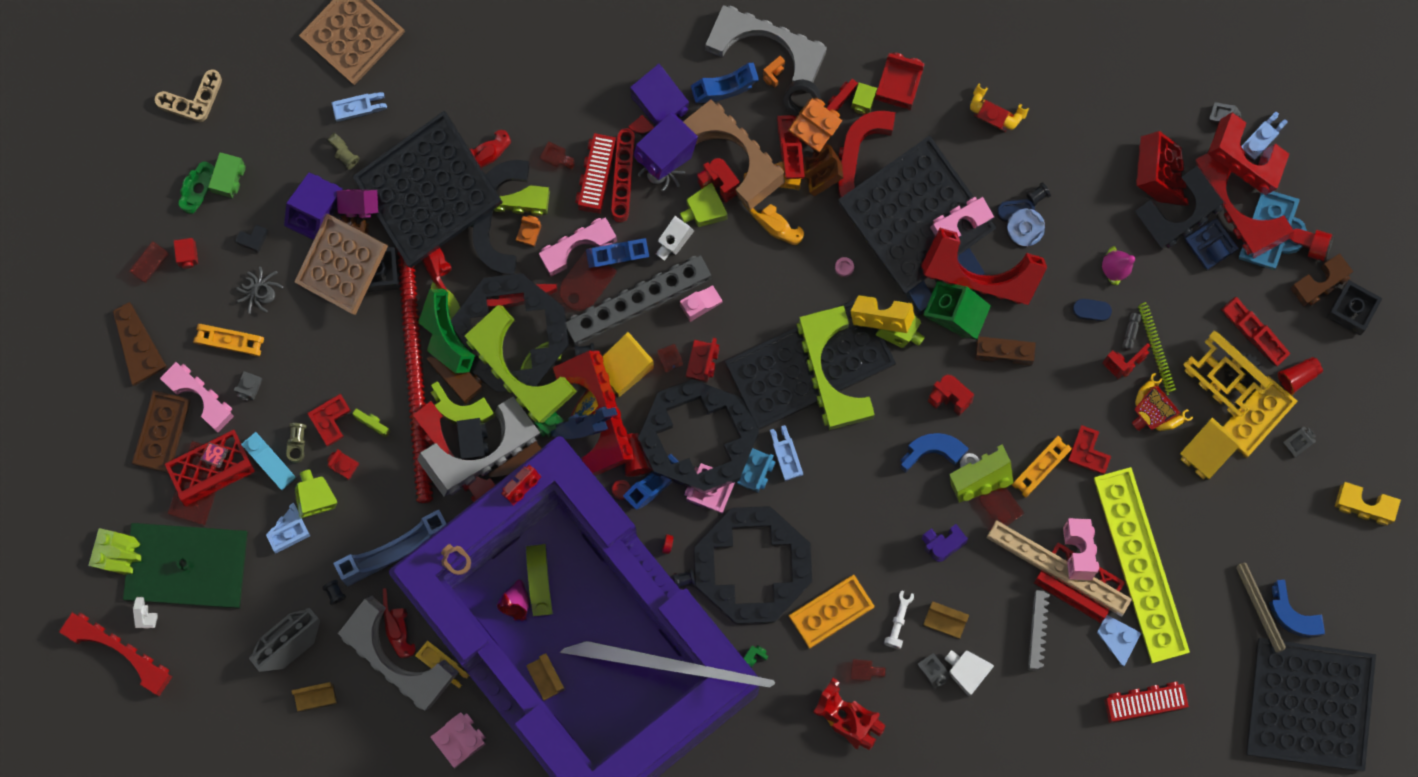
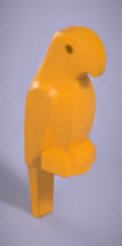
[742,202,804,245]

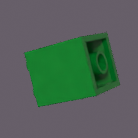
[924,281,991,340]

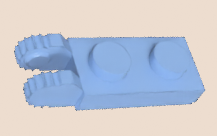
[331,92,387,122]
[1241,112,1288,161]
[770,425,803,481]

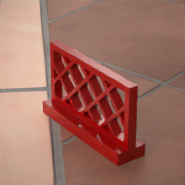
[165,430,255,507]
[1034,542,1125,623]

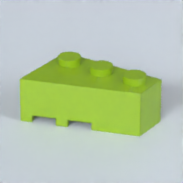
[949,444,1013,503]

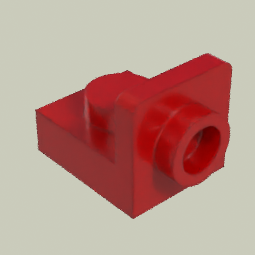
[327,449,359,480]

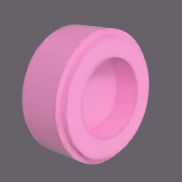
[835,257,854,277]

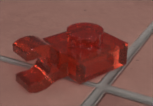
[540,141,576,169]
[851,659,886,681]

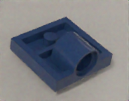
[1184,218,1239,271]

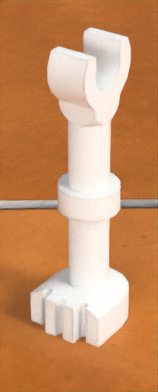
[884,590,914,650]

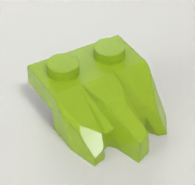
[88,528,141,574]

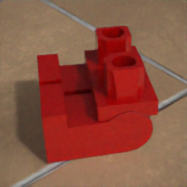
[697,158,740,203]
[928,375,974,416]

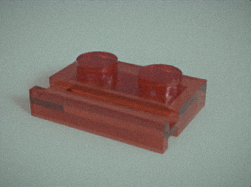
[979,488,1025,526]

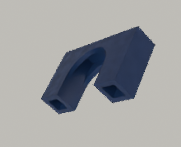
[905,248,985,315]

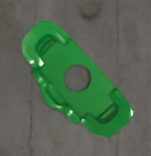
[179,162,215,214]

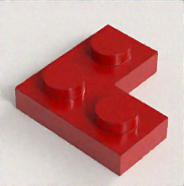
[308,394,351,447]
[1068,425,1111,475]

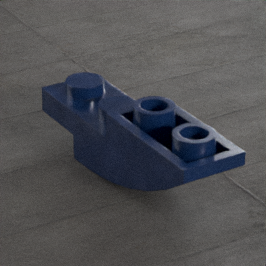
[551,407,618,439]

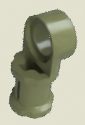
[327,133,360,170]
[286,423,307,463]

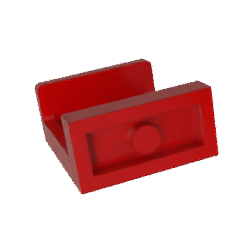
[875,52,925,110]

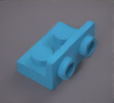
[737,448,776,493]

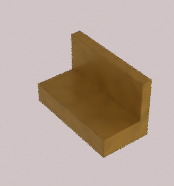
[924,601,969,639]
[526,653,565,701]
[291,682,337,712]

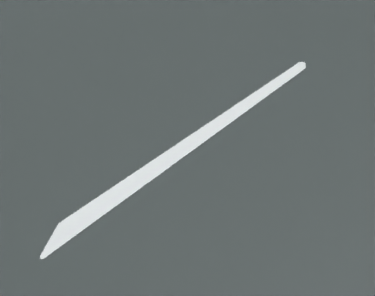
[560,641,775,687]

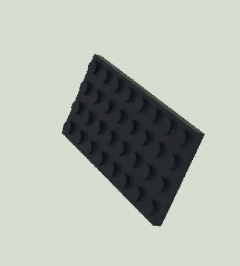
[725,299,896,430]

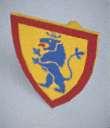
[571,390,600,416]

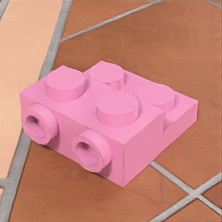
[684,463,735,514]
[431,712,486,768]

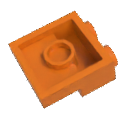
[788,98,842,152]

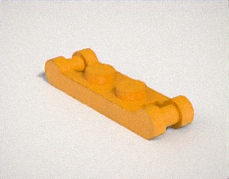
[193,324,264,357]
[1012,436,1072,498]

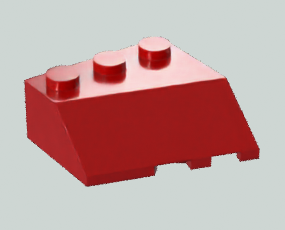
[1136,131,1189,206]

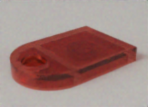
[560,250,617,311]

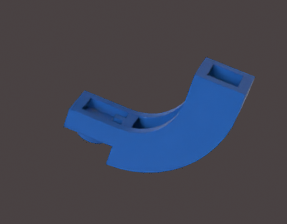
[691,63,759,103]
[900,433,969,473]
[623,454,679,510]
[1269,580,1325,637]

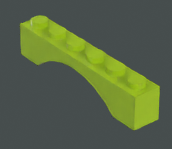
[494,185,550,216]

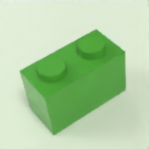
[208,152,246,198]

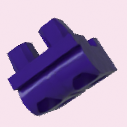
[921,524,968,562]

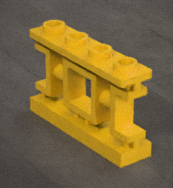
[1183,331,1273,417]

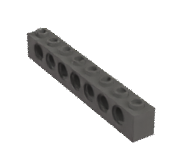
[566,256,712,345]

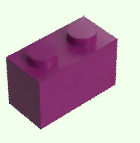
[337,189,378,218]

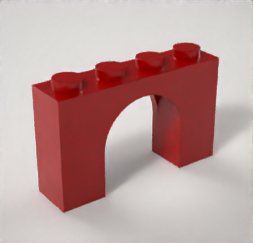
[1208,112,1289,195]

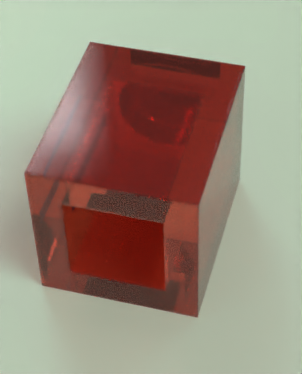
[657,343,683,373]

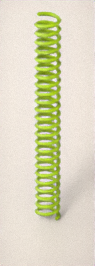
[1138,302,1176,395]

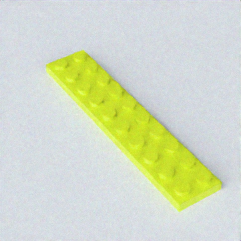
[1094,467,1190,664]

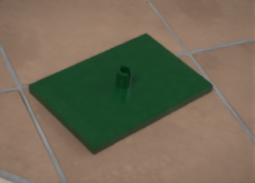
[123,523,248,608]

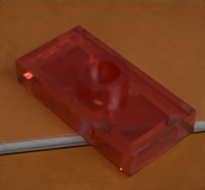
[130,241,169,283]

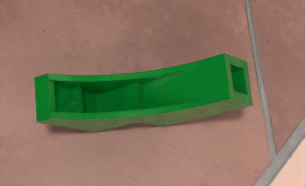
[418,289,475,373]

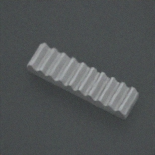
[1028,590,1050,671]

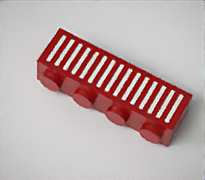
[575,133,617,214]
[1104,682,1189,723]

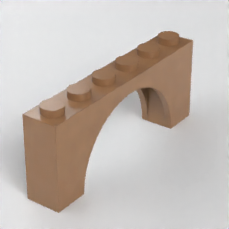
[683,100,785,210]

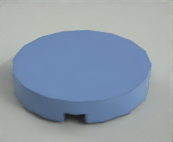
[1007,208,1045,246]

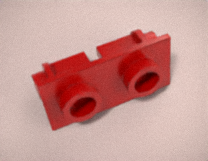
[501,465,541,506]

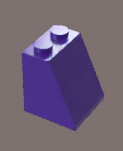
[630,64,689,126]
[633,112,698,180]
[284,172,342,240]

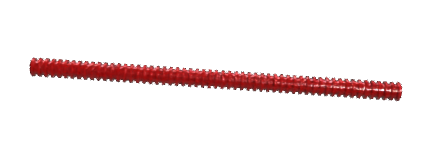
[396,248,434,503]

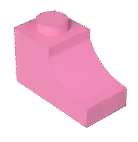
[680,285,723,322]

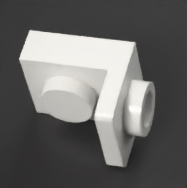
[133,597,158,629]

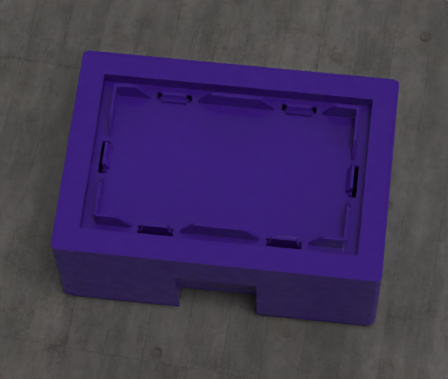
[389,436,759,777]

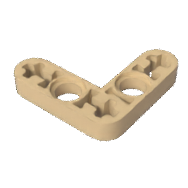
[155,69,222,122]

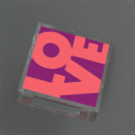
[201,442,228,468]

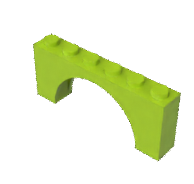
[465,305,577,423]
[796,306,875,430]

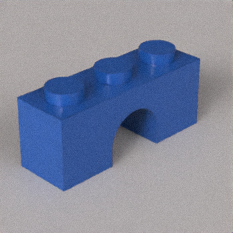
[586,238,649,268]

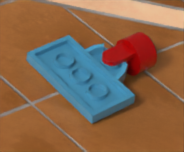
[1239,191,1334,270]

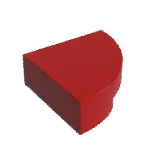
[628,115,654,134]

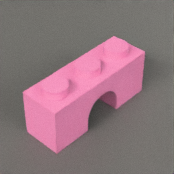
[930,197,994,237]
[1063,518,1099,580]

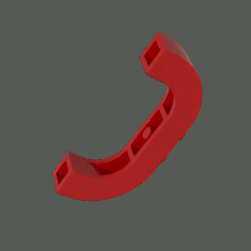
[838,111,896,198]

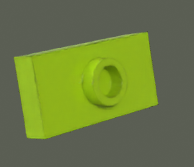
[353,408,390,437]

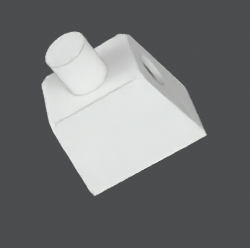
[656,216,694,261]
[945,650,994,697]

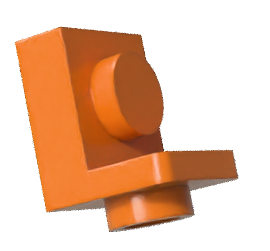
[763,56,785,88]
[516,215,541,247]

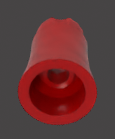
[1278,357,1323,395]
[625,433,651,477]

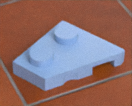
[266,503,310,554]
[1097,615,1141,667]

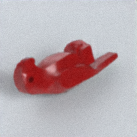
[470,130,511,168]
[422,248,452,291]
[383,588,416,659]

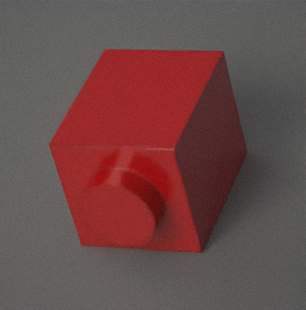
[174,238,198,269]

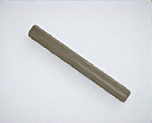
[1236,563,1286,653]

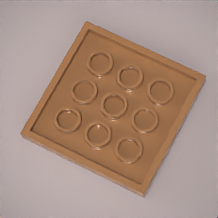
[299,0,405,86]
[295,214,388,315]

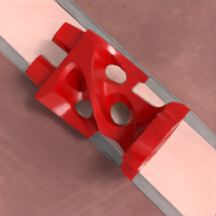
[813,677,886,750]

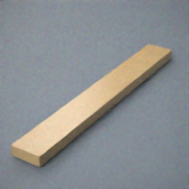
[986,520,1132,617]

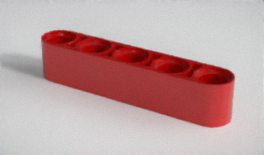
[611,128,635,223]

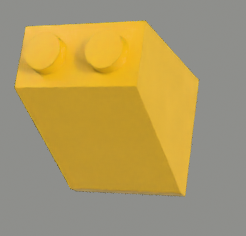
[603,332,654,397]
[1180,418,1242,480]

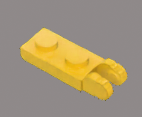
[415,640,470,688]

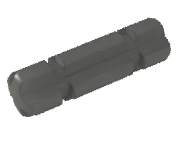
[1122,313,1141,350]

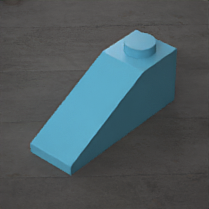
[241,432,296,490]

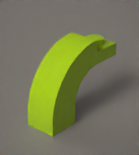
[431,381,495,425]
[526,544,553,616]

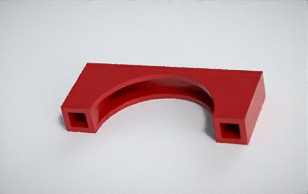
[1196,147,1294,259]
[921,228,1047,305]
[553,351,634,475]

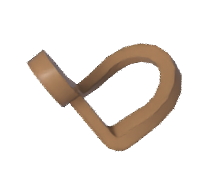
[441,544,471,575]

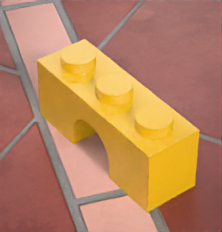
[851,295,915,333]
[1335,482,1401,526]

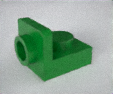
[534,412,564,438]
[743,645,768,668]

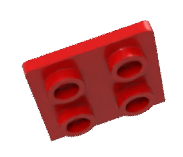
[686,338,720,383]
[1102,343,1150,380]

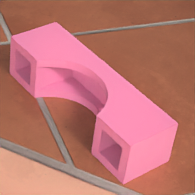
[539,217,617,277]
[160,362,234,433]

